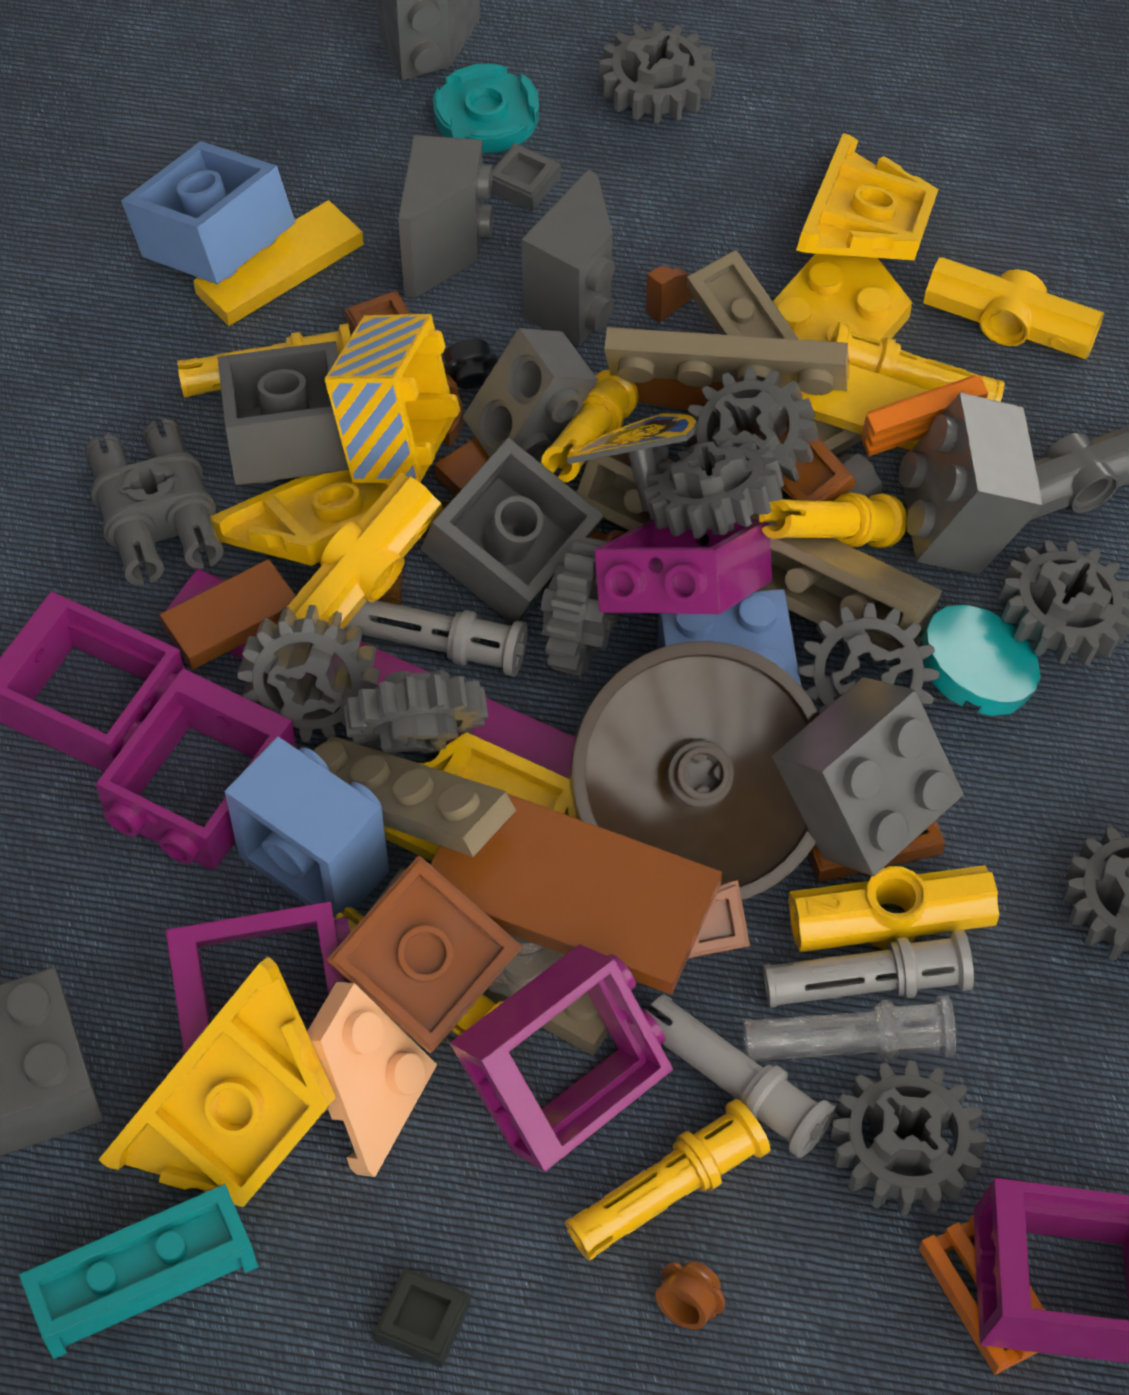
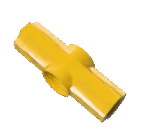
[923,257,1104,359]
[280,472,443,629]
[788,865,999,952]

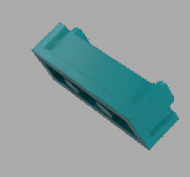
[19,1184,258,1359]

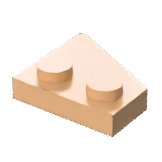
[307,982,437,1177]

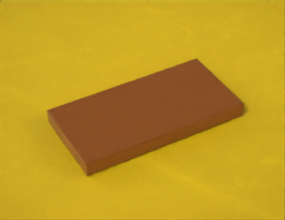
[430,793,722,995]

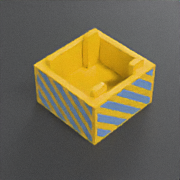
[325,314,460,483]

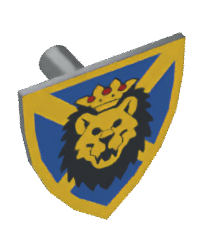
[567,413,698,511]

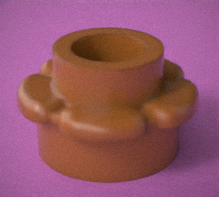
[655,1261,725,1330]

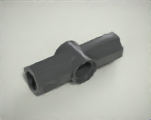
[1029,426,1129,521]

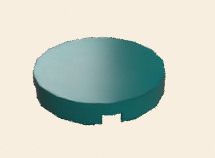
[433,64,539,153]
[920,605,1041,716]

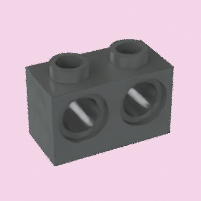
[462,328,598,463]

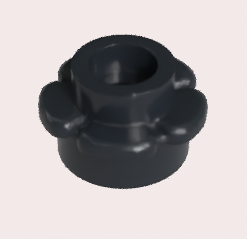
[444,339,498,389]

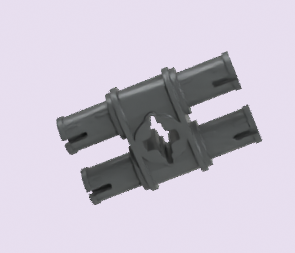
[85,419,224,586]

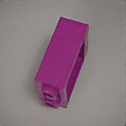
[594,519,772,614]
[0,591,184,772]
[96,668,296,871]
[166,901,350,1055]
[450,944,674,1172]
[973,1178,1129,1363]

